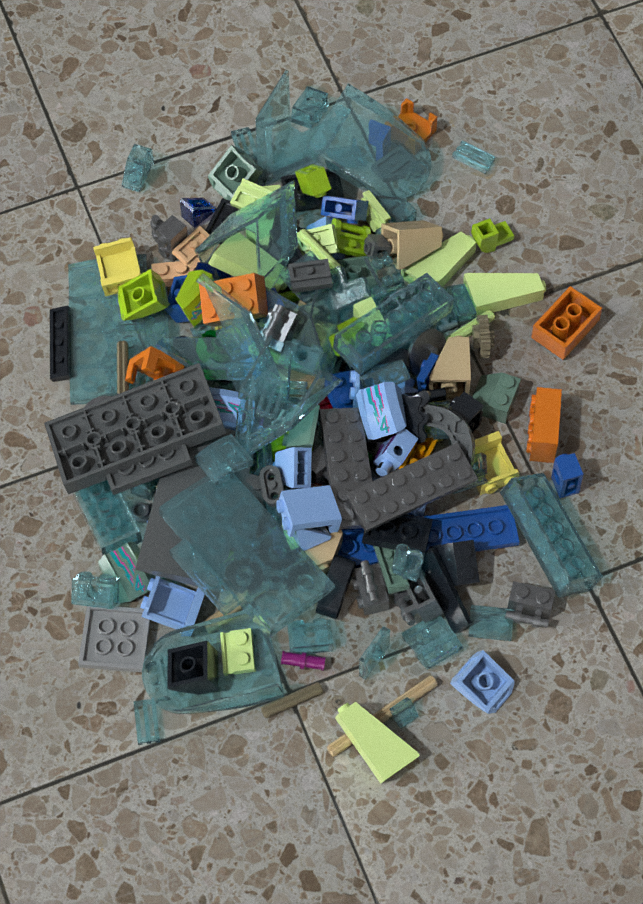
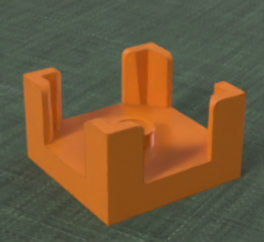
[384,98,437,155]
[125,346,185,384]

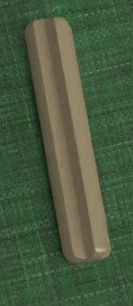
[117,341,129,394]
[261,682,323,718]

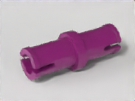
[281,651,326,671]

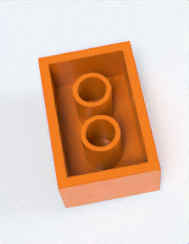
[199,273,268,327]
[531,286,602,360]
[526,387,562,463]

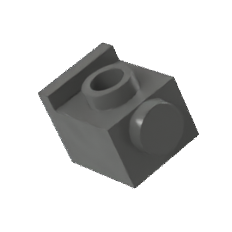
[364,234,392,264]

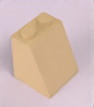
[381,220,443,270]
[428,335,471,400]

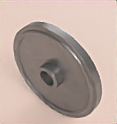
[408,328,446,377]

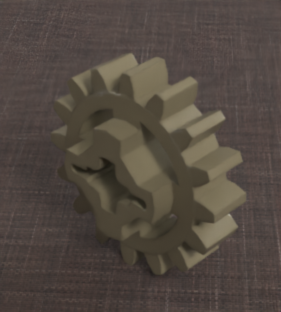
[472,314,495,358]

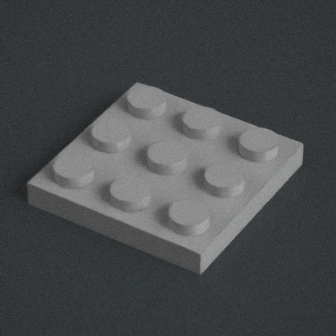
[78,604,151,673]

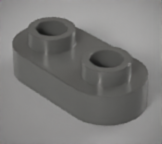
[259,465,285,507]

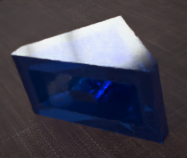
[180,197,216,228]

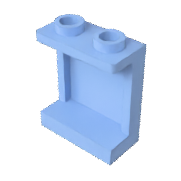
[276,485,342,537]
[140,576,206,634]

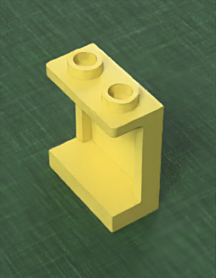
[93,237,141,296]
[473,431,520,495]

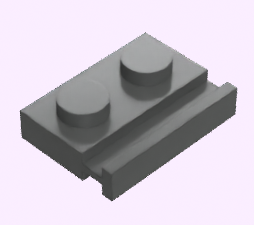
[288,259,332,293]

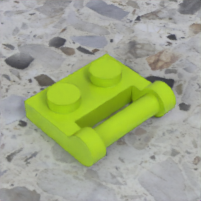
[331,218,371,257]

